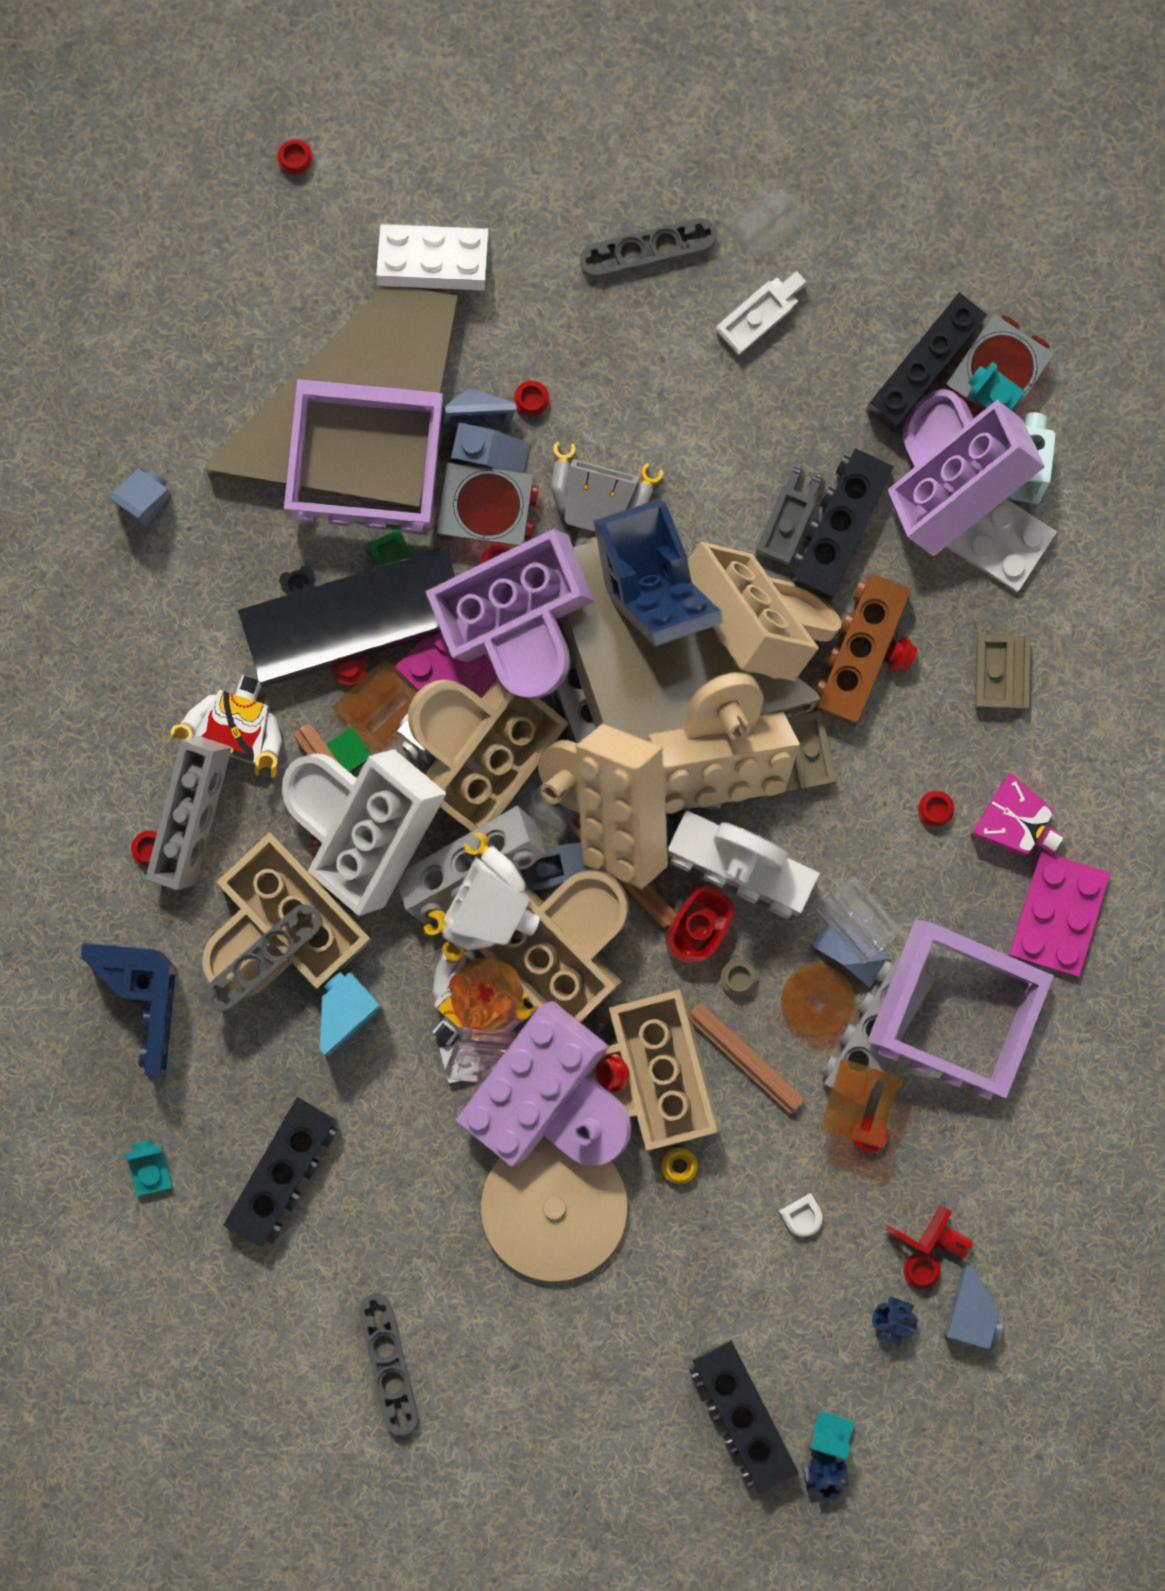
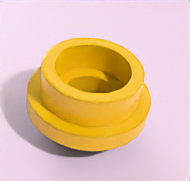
[661,1147,698,1184]

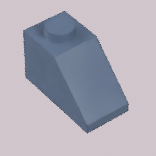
[451,423,530,473]
[109,469,171,529]
[518,842,597,892]
[944,1265,1003,1349]

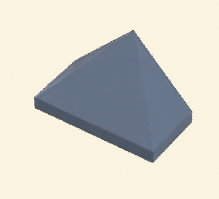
[441,388,516,428]
[811,916,891,988]

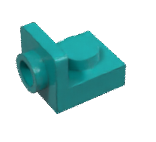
[967,362,1025,410]
[124,1140,173,1197]
[809,1411,854,1460]

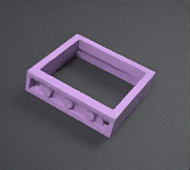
[284,379,444,533]
[867,919,1054,1101]

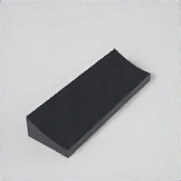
[238,546,455,688]

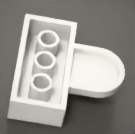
[282,749,447,916]
[667,810,819,919]

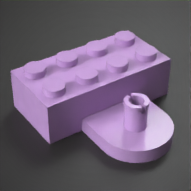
[887,389,1045,556]
[425,529,595,698]
[456,1001,631,1167]

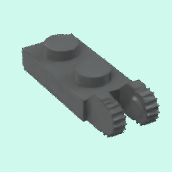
[755,462,824,567]

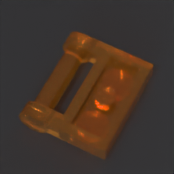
[332,658,418,754]
[820,1059,905,1149]

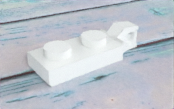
[715,271,806,356]

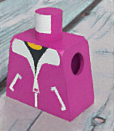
[970,773,1064,856]

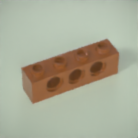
[815,573,911,726]

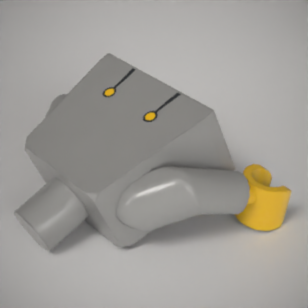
[551,442,663,546]

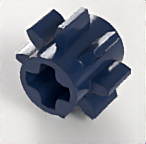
[872,1296,918,1345]
[803,1453,849,1500]

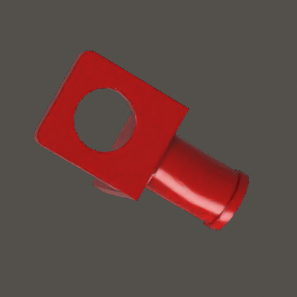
[885,1205,973,1260]

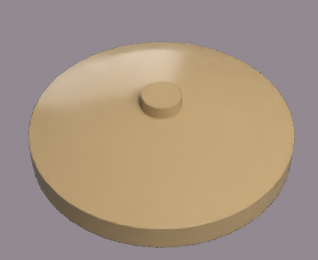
[481,1136,627,1281]

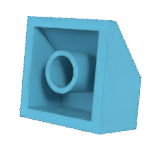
[320,972,383,1056]

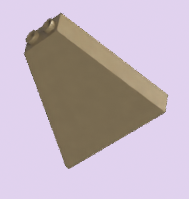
[205,286,458,512]
[558,537,820,741]

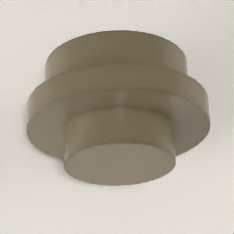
[721,959,757,996]

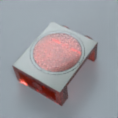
[944,314,1054,414]
[437,463,539,547]

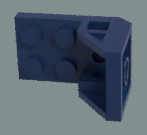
[594,499,723,646]
[81,943,176,1077]

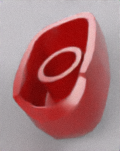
[665,885,735,964]

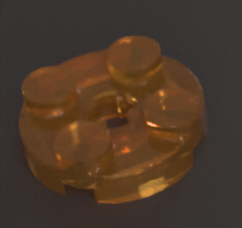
[449,957,523,1032]
[781,963,854,1037]

